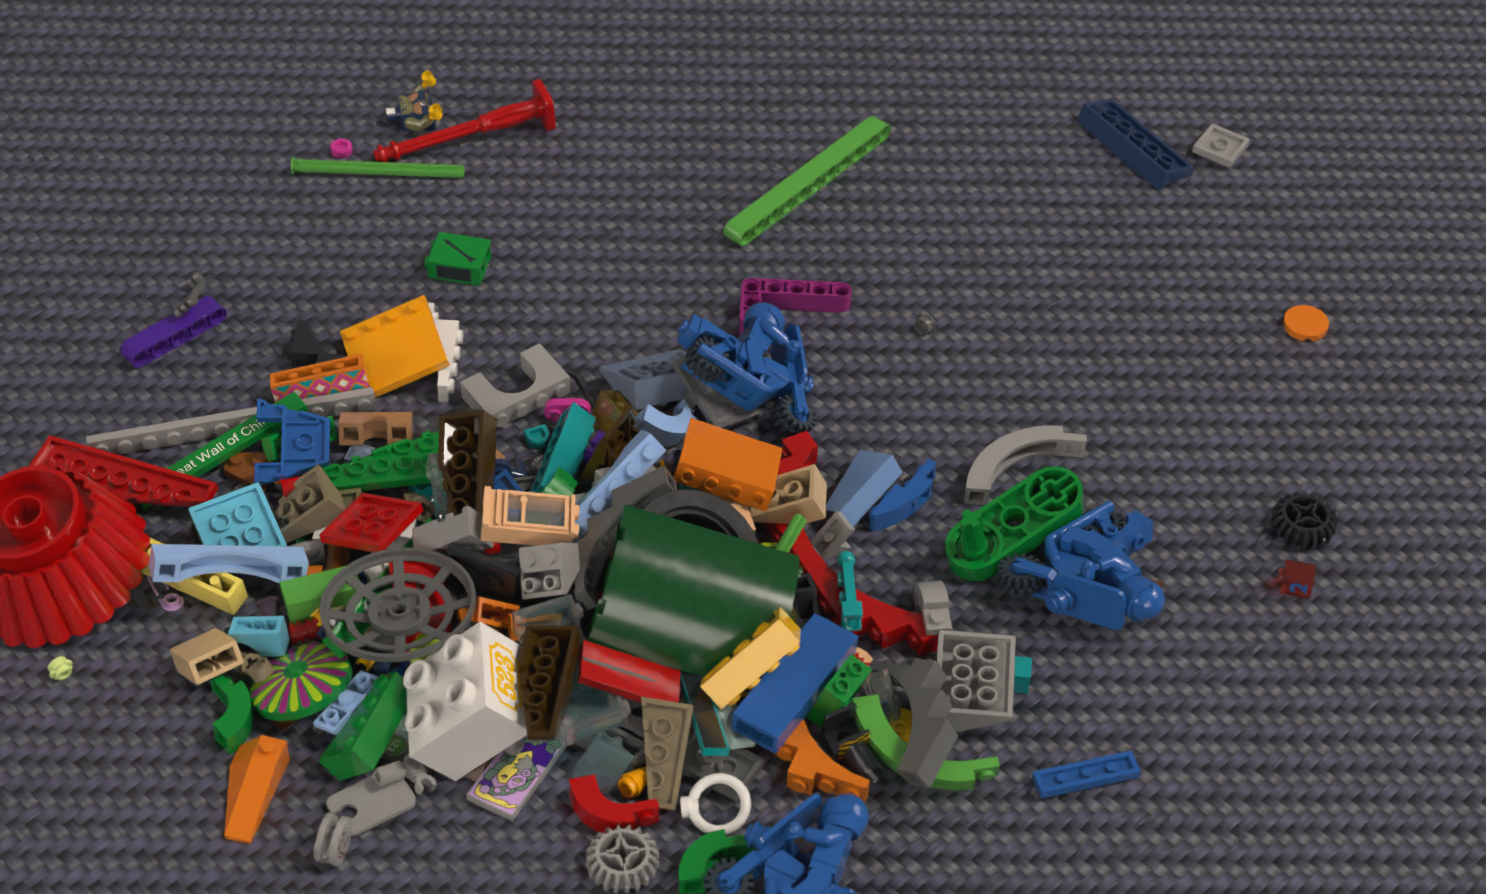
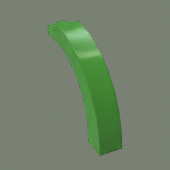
[852,694,1000,791]

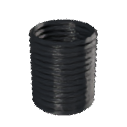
[843,742,884,785]

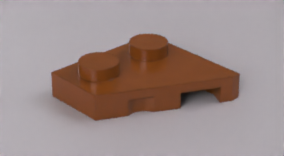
[223,452,278,493]

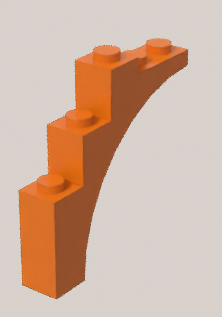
[773,719,870,803]

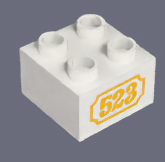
[403,622,527,781]

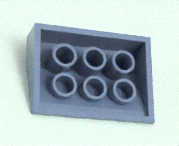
[600,349,716,411]

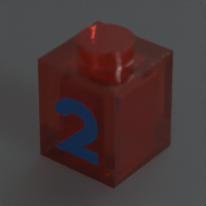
[1277,559,1316,599]

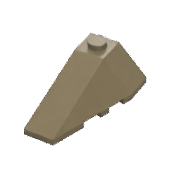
[273,465,346,543]

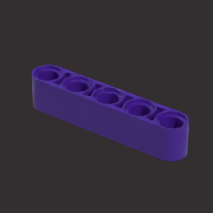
[119,296,227,368]

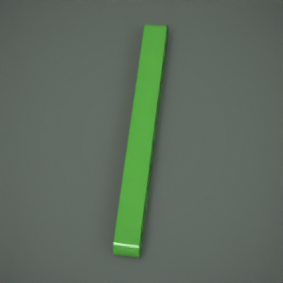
[723,116,891,246]

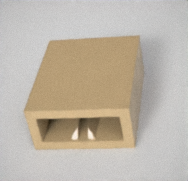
[169,628,244,685]

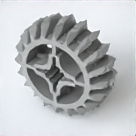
[586,825,659,894]

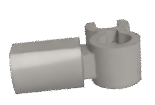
[373,754,436,796]

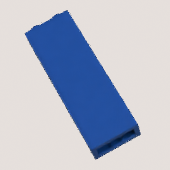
[731,613,859,754]

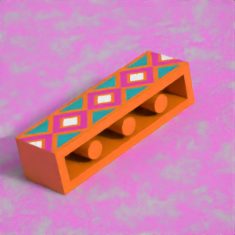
[270,354,370,403]

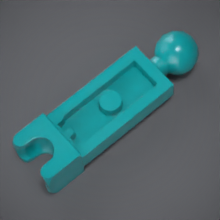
[836,550,863,631]

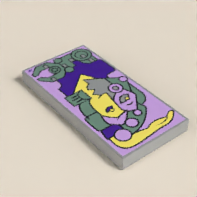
[466,735,567,821]

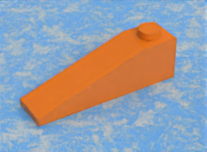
[224,735,290,845]

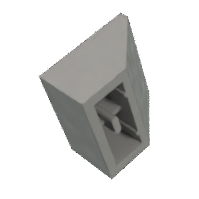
[519,543,580,599]

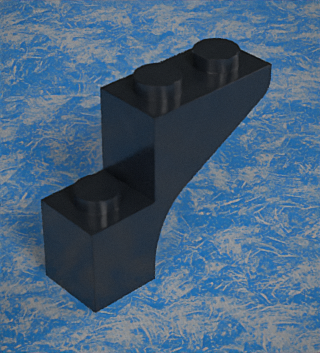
[287,320,346,369]

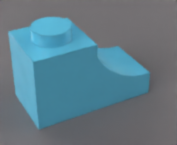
[228,616,290,657]

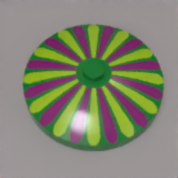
[250,643,352,721]

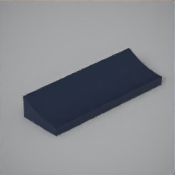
[1077,99,1195,191]

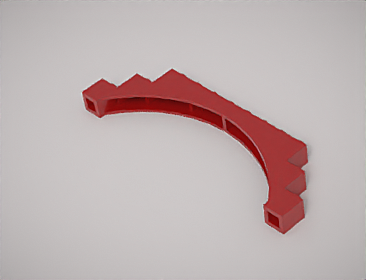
[761,431,939,657]

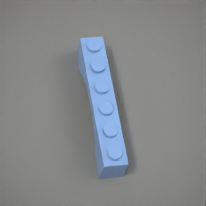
[549,430,666,542]
[149,544,309,583]

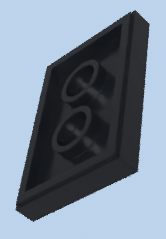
[445,542,521,605]

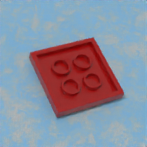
[319,493,424,553]

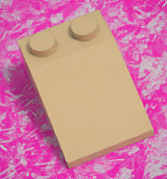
[748,464,827,524]

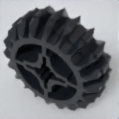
[1271,491,1338,550]

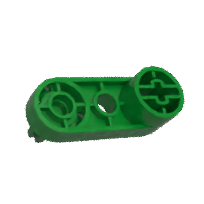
[945,466,1084,582]

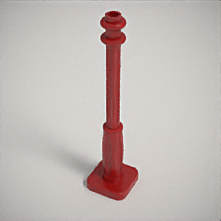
[373,79,556,162]

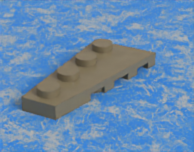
[641,697,694,811]

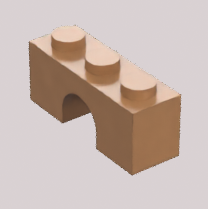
[338,412,413,445]

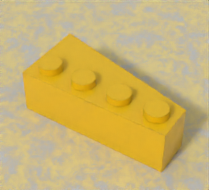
[700,607,801,709]

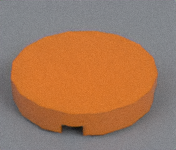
[1283,305,1329,342]

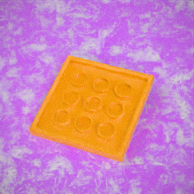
[340,295,450,398]

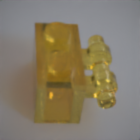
[592,390,639,432]

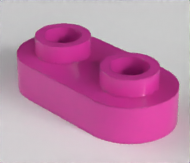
[544,398,591,422]

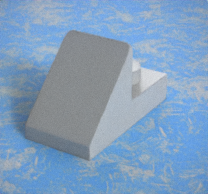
[810,511,855,561]

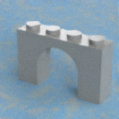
[460,343,571,429]

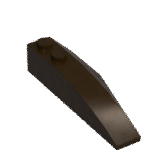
[438,410,497,516]
[518,625,581,740]

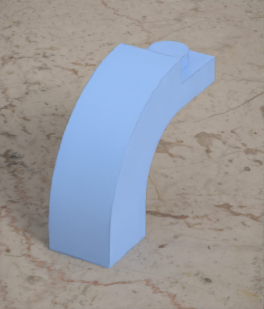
[634,398,698,447]

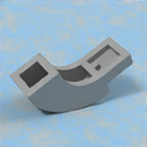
[912,580,952,636]

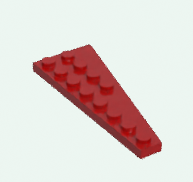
[28,435,219,507]

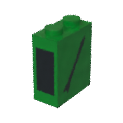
[424,232,492,286]

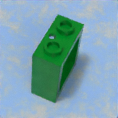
[806,654,872,729]

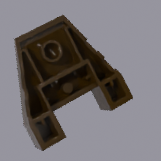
[573,406,640,495]

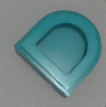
[523,424,550,449]

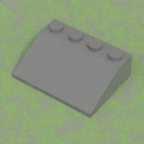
[937,630,1016,732]

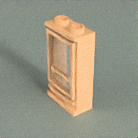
[480,486,580,546]

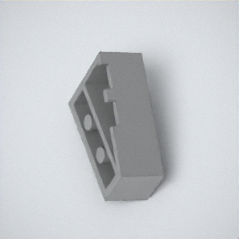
[412,506,493,556]

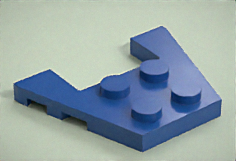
[254,399,330,486]

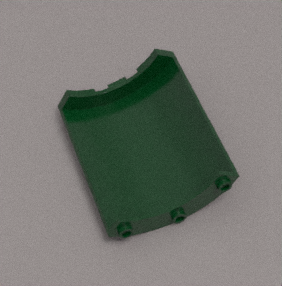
[587,504,803,691]

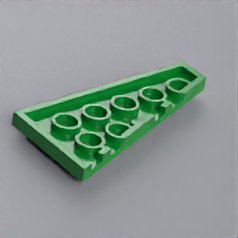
[322,431,443,491]

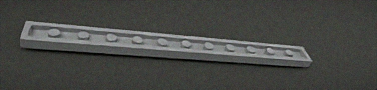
[86,387,376,455]

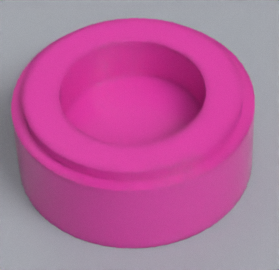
[330,139,352,158]

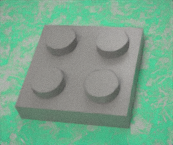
[1192,124,1250,168]

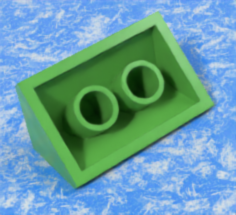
[279,566,360,625]

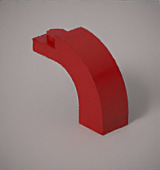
[569,774,659,834]

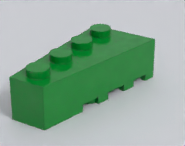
[318,671,407,781]

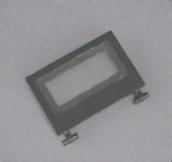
[672,357,762,429]

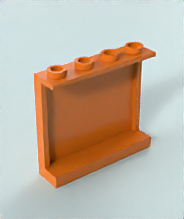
[673,418,782,512]

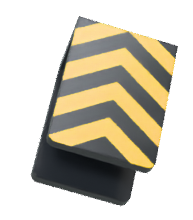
[822,703,871,761]

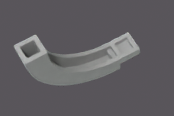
[964,425,1087,505]

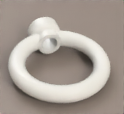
[681,773,751,835]

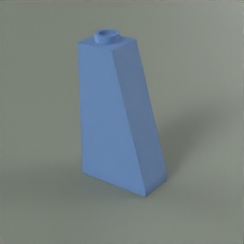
[826,450,903,526]

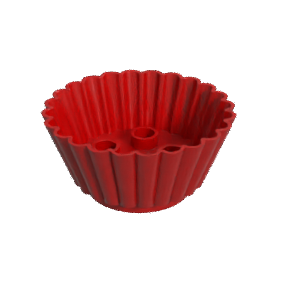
[0,464,150,648]

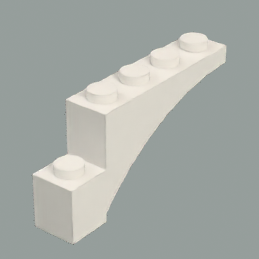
[407,301,463,402]

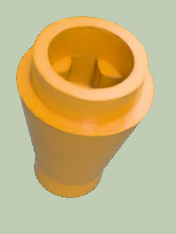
[618,765,647,798]

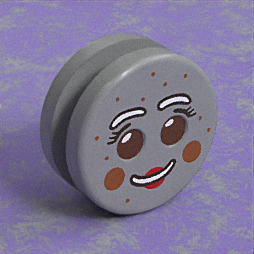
[314,812,352,867]

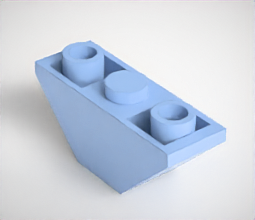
[313,670,377,735]

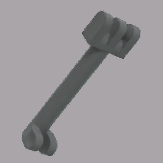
[173,272,206,318]

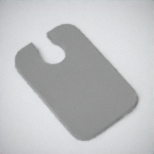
[327,776,416,837]

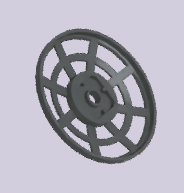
[319,548,476,662]

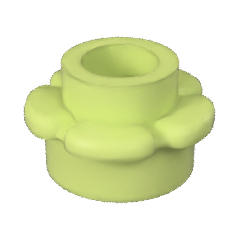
[48,656,73,680]

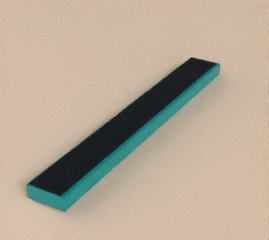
[676,669,730,756]

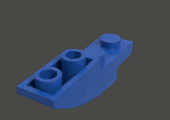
[868,459,937,532]

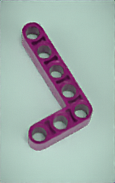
[739,278,852,334]

